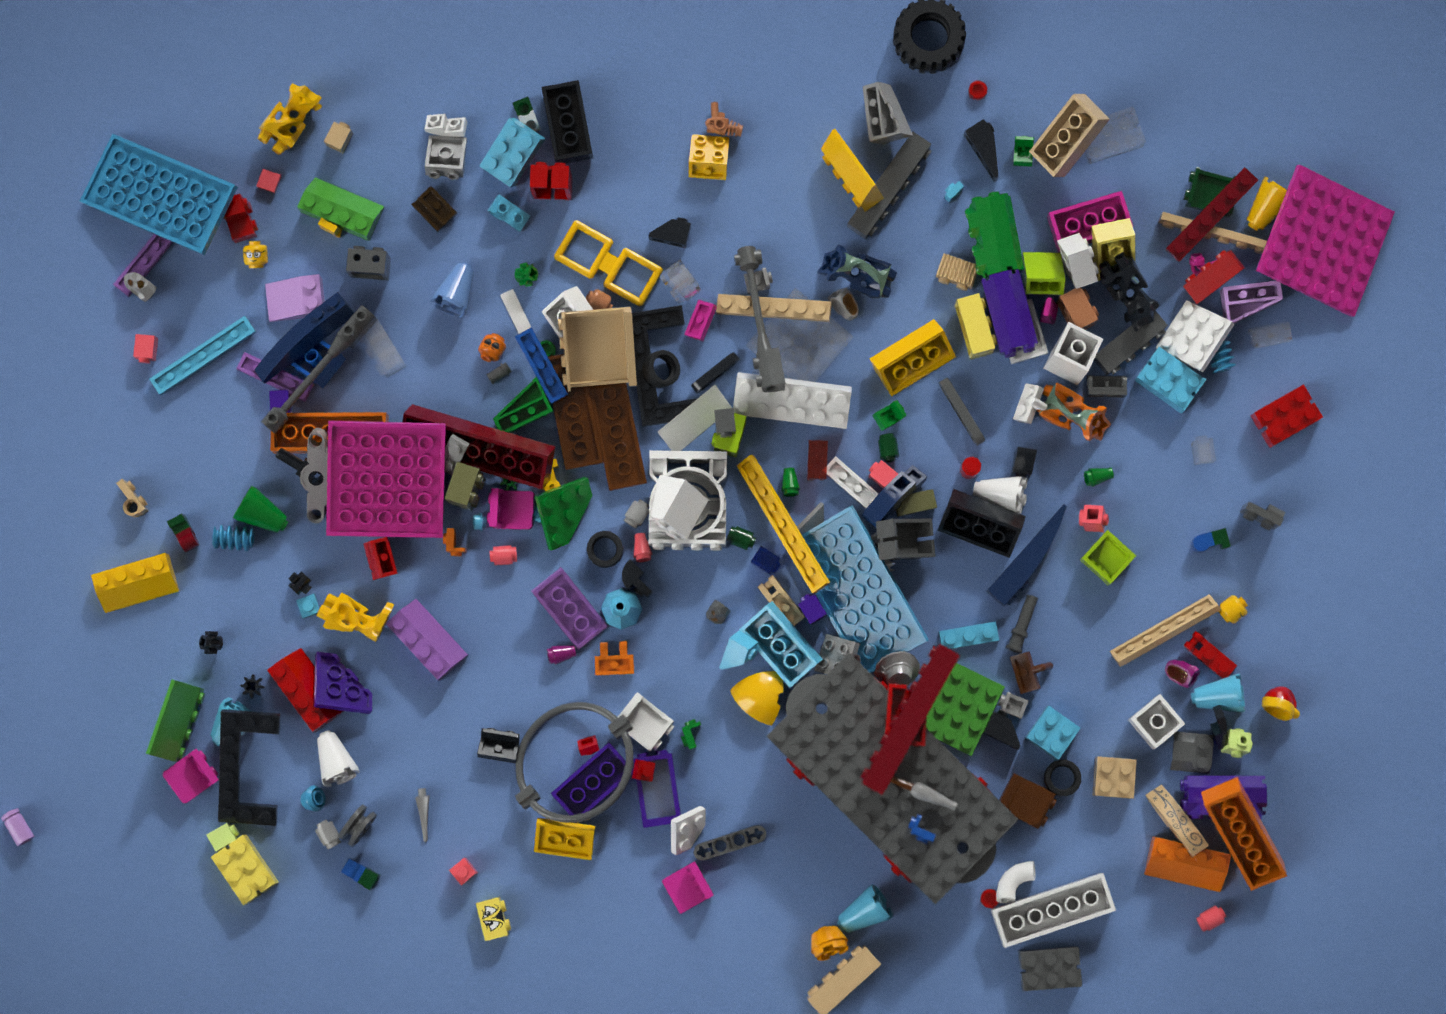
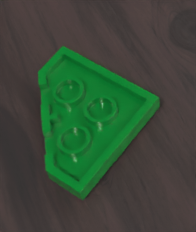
[535,477,593,550]

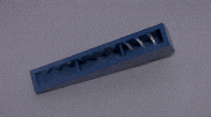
[255,292,354,384]
[986,504,1067,606]

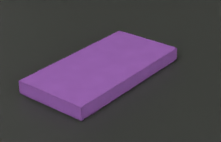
[531,567,608,650]

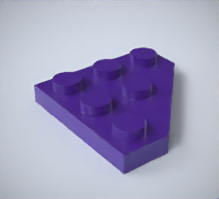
[314,651,372,714]

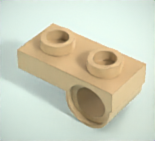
[116,479,149,518]

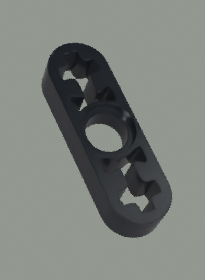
[691,352,740,393]

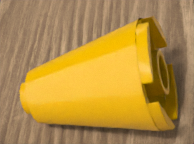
[1246,176,1287,231]

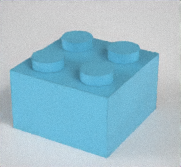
[1025,706,1080,760]

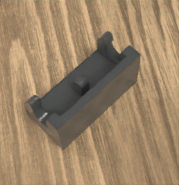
[1087,375,1127,398]

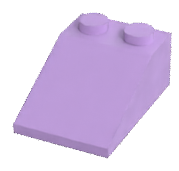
[265,274,325,322]

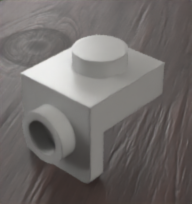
[998,692,1028,719]

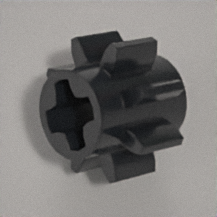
[288,571,312,595]
[199,631,223,654]
[240,674,265,699]

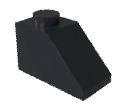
[648,217,691,248]
[1011,447,1037,478]
[983,710,1020,750]

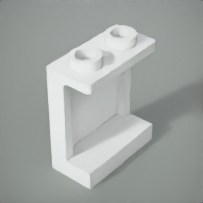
[618,692,675,752]

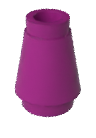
[547,645,576,665]

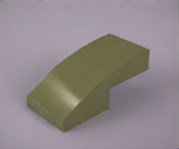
[896,489,937,517]

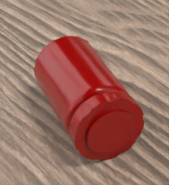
[960,457,981,479]

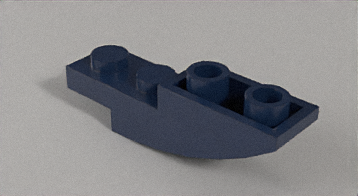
[862,465,927,527]

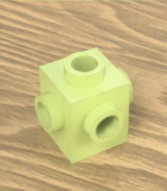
[1221,728,1253,758]

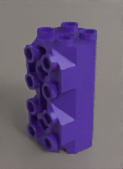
[981,269,1038,358]
[1180,776,1267,819]

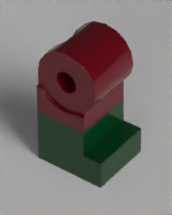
[167,513,199,553]

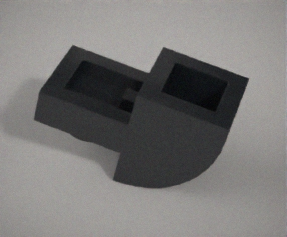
[622,559,653,598]

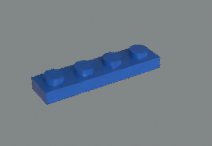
[515,327,568,404]

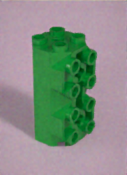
[965,191,1024,279]

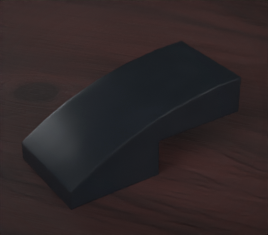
[1210,705,1227,750]

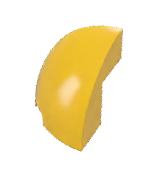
[730,671,783,726]

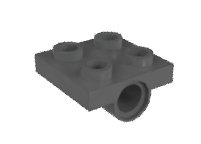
[1240,502,1285,531]

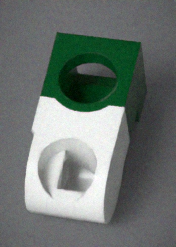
[513,96,540,132]

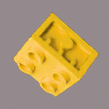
[688,134,729,180]

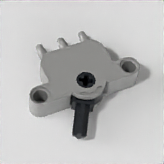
[276,428,328,524]

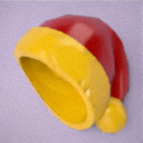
[1262,686,1300,721]

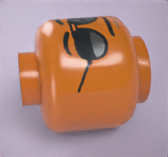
[478,333,506,363]

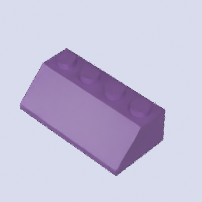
[385,599,468,681]

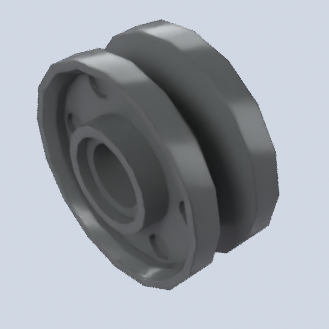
[338,804,377,847]

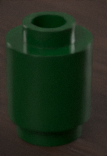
[878,433,899,463]
[726,526,756,550]

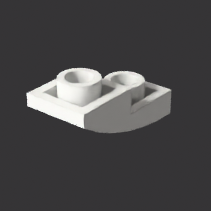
[425,114,467,137]

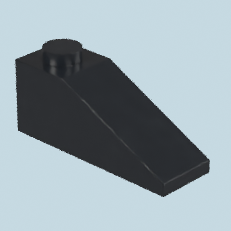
[964,119,999,182]

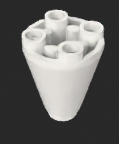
[973,476,1028,514]

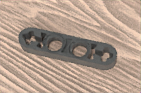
[938,378,985,446]
[694,825,766,861]

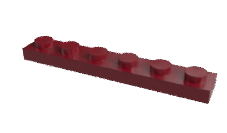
[1165,167,1258,262]

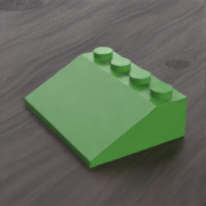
[146,679,205,762]

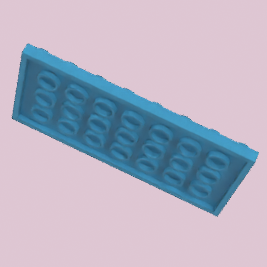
[80,134,238,256]
[802,505,929,673]

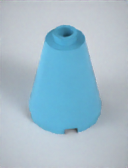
[1191,674,1245,712]
[837,884,893,933]

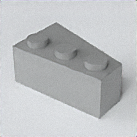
[863,82,913,144]

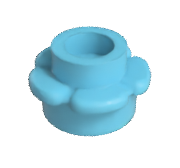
[473,513,486,532]

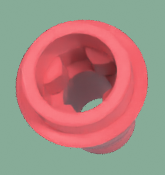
[634,533,652,562]

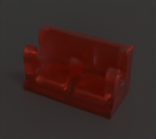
[807,440,828,481]

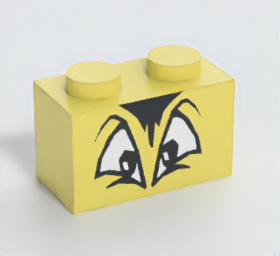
[476,897,511,941]

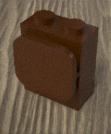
[999,773,1057,829]

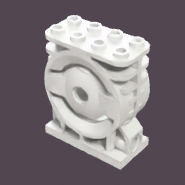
[648,451,727,551]

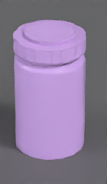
[1,808,35,847]

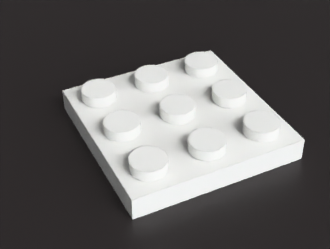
[1156,300,1234,372]

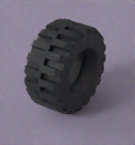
[893,0,966,74]

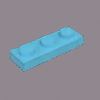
[939,621,999,649]

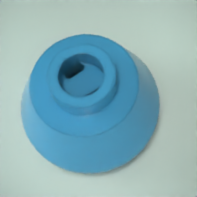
[300,785,326,812]

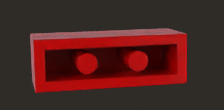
[1183,250,1245,304]

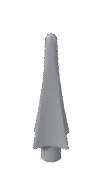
[415,788,430,842]

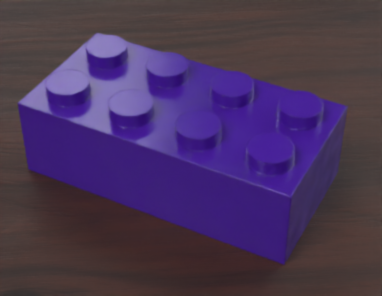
[550,742,633,823]

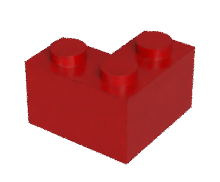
[223,194,258,243]

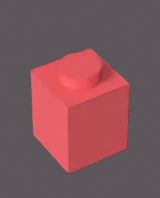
[133,334,158,364]
[868,460,898,489]
[449,858,478,885]

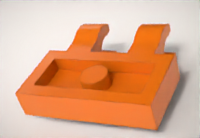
[595,641,634,675]

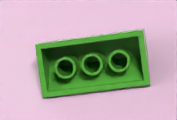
[297,177,385,241]

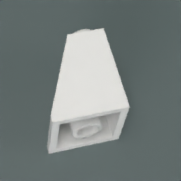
[1043,322,1103,385]
[650,475,708,539]

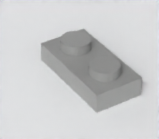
[444,434,470,475]

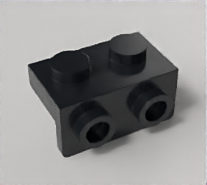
[477,728,520,763]

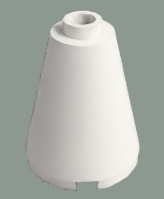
[317,730,360,787]

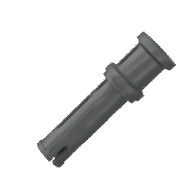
[1005,594,1038,654]

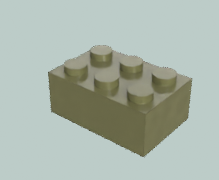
[445,462,486,511]

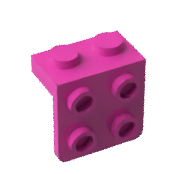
[487,488,535,530]
[162,748,219,804]

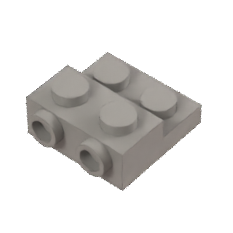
[425,135,467,180]

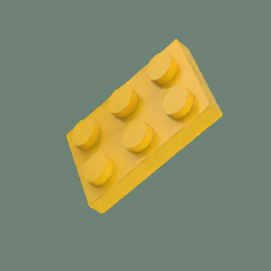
[534,818,595,860]

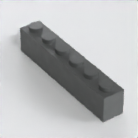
[847,131,932,239]

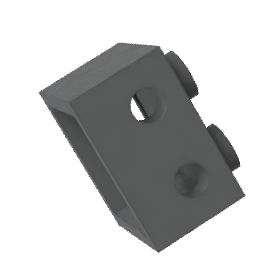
[346,246,391,281]

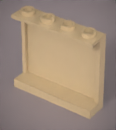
[558,307,637,392]

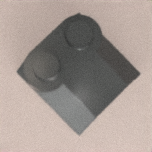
[1170,732,1213,774]

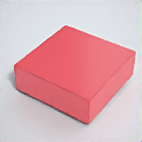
[256,169,282,193]

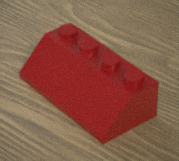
[267,648,344,733]

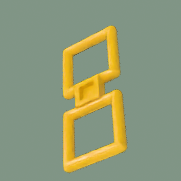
[554,220,663,307]

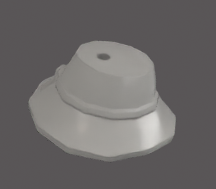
[875,651,920,687]

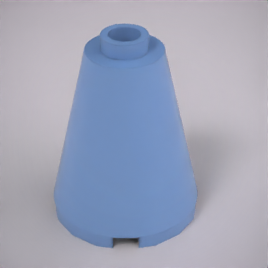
[430,262,474,317]

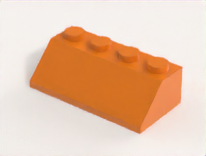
[1144,837,1231,892]

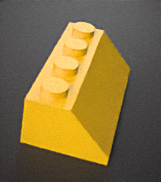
[821,129,884,212]
[869,319,956,397]
[91,553,179,613]

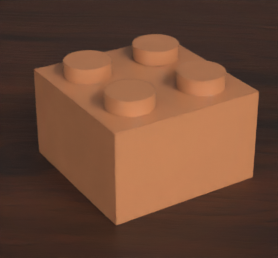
[1056,287,1099,330]

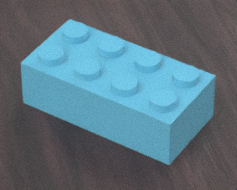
[739,601,823,688]

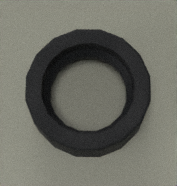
[642,350,680,388]
[587,531,623,568]
[1044,760,1081,796]

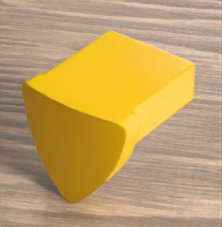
[318,218,342,238]

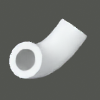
[996,861,1036,903]

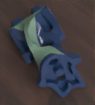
[817,245,897,298]

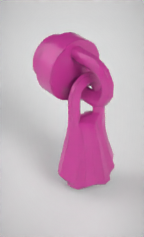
[1189,253,1216,275]

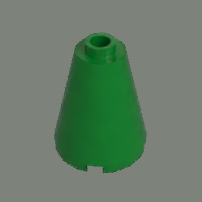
[232,485,288,533]

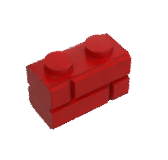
[363,537,398,580]

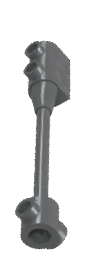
[734,246,785,393]
[261,305,377,434]

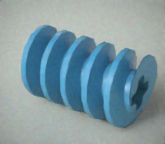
[1211,334,1236,374]
[212,525,254,551]

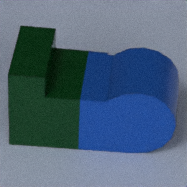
[1191,528,1231,553]
[341,858,381,890]

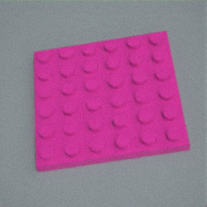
[1256,165,1395,317]
[326,421,446,538]

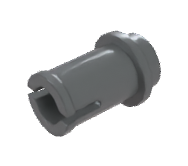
[486,362,512,384]

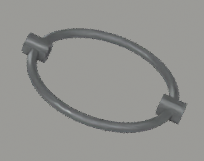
[515,702,633,823]

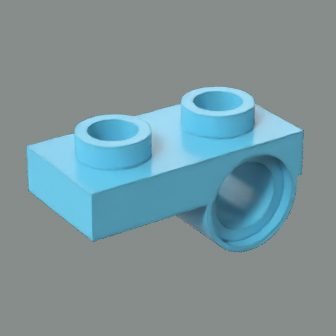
[488,195,530,232]

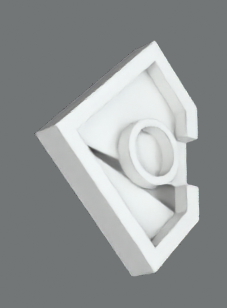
[671,806,706,855]

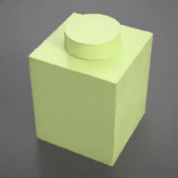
[207,823,239,852]

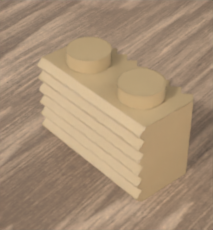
[936,253,977,291]

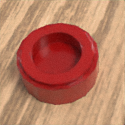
[968,80,988,100]
[980,889,999,908]

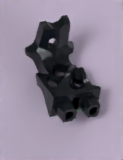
[1099,252,1159,332]

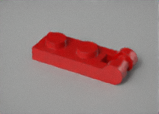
[1183,631,1237,679]

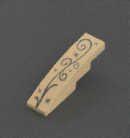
[1145,784,1209,857]

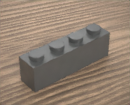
[1094,310,1168,376]

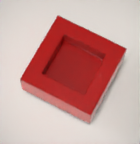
[577,735,599,756]
[632,759,656,782]

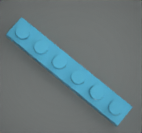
[149,316,256,395]

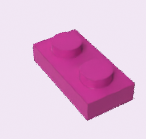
[684,300,717,341]

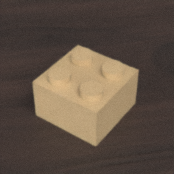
[1092,756,1137,799]

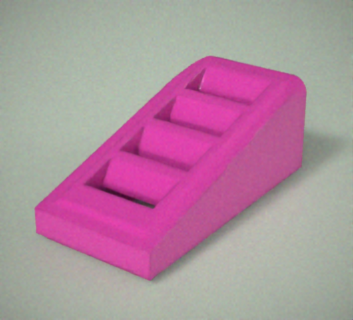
[1040,297,1058,325]

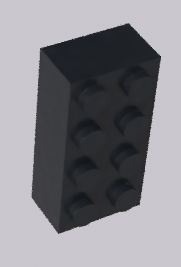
[541,80,594,164]
[938,489,1026,558]

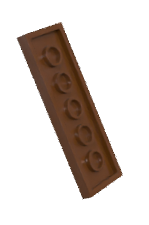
[548,354,603,470]
[588,383,647,491]

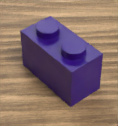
[798,593,827,625]

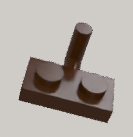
[1010,651,1053,694]

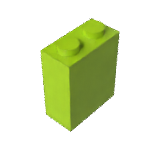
[1022,252,1066,295]

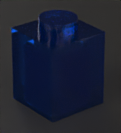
[750,546,781,576]

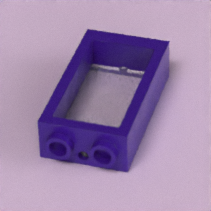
[633,750,681,828]

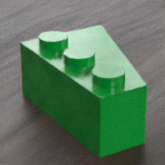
[493,377,553,433]

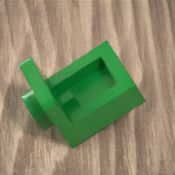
[1013,136,1034,167]
[872,400,907,431]
[681,719,701,750]

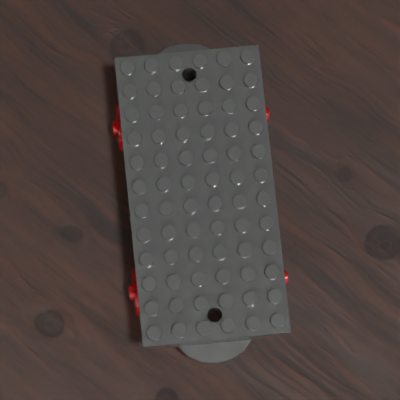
[766,653,1019,904]

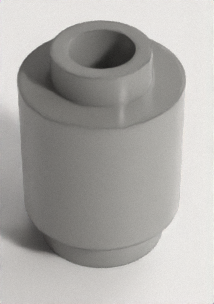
[623,499,649,529]
[315,819,341,850]

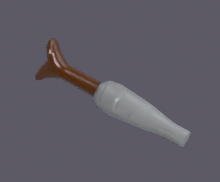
[890,775,958,811]

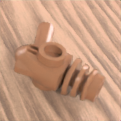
[705,102,743,137]

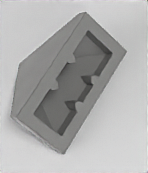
[797,502,824,534]

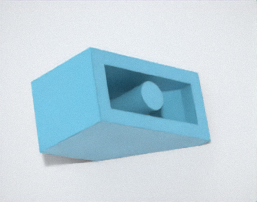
[719,630,758,670]

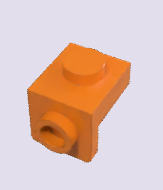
[443,528,467,557]

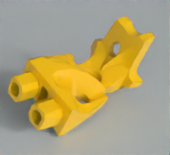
[257,83,322,155]
[316,592,395,642]

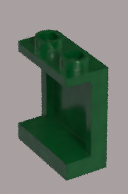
[1183,167,1236,217]

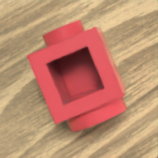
[1079,505,1109,532]

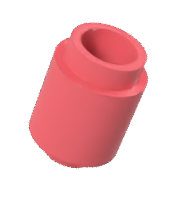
[489,545,517,566]
[1196,905,1226,932]

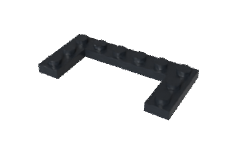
[632,305,696,427]
[218,709,280,826]

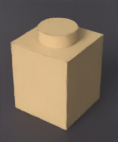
[324,122,353,154]

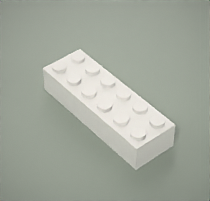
[733,372,852,429]
[990,873,1116,948]

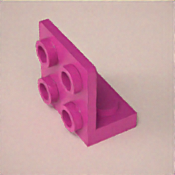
[662,861,714,914]

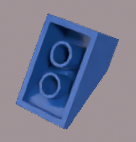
[290,340,346,389]

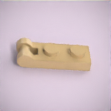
[758,575,805,626]

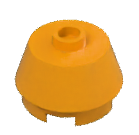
[811,926,848,961]

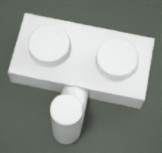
[1013,384,1047,424]

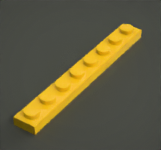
[736,455,830,594]

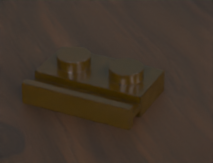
[411,186,458,232]

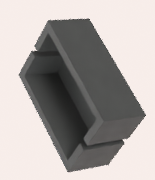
[876,519,936,560]
[1018,946,1082,991]

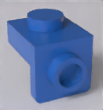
[908,814,936,844]

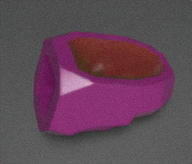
[1165,660,1200,688]

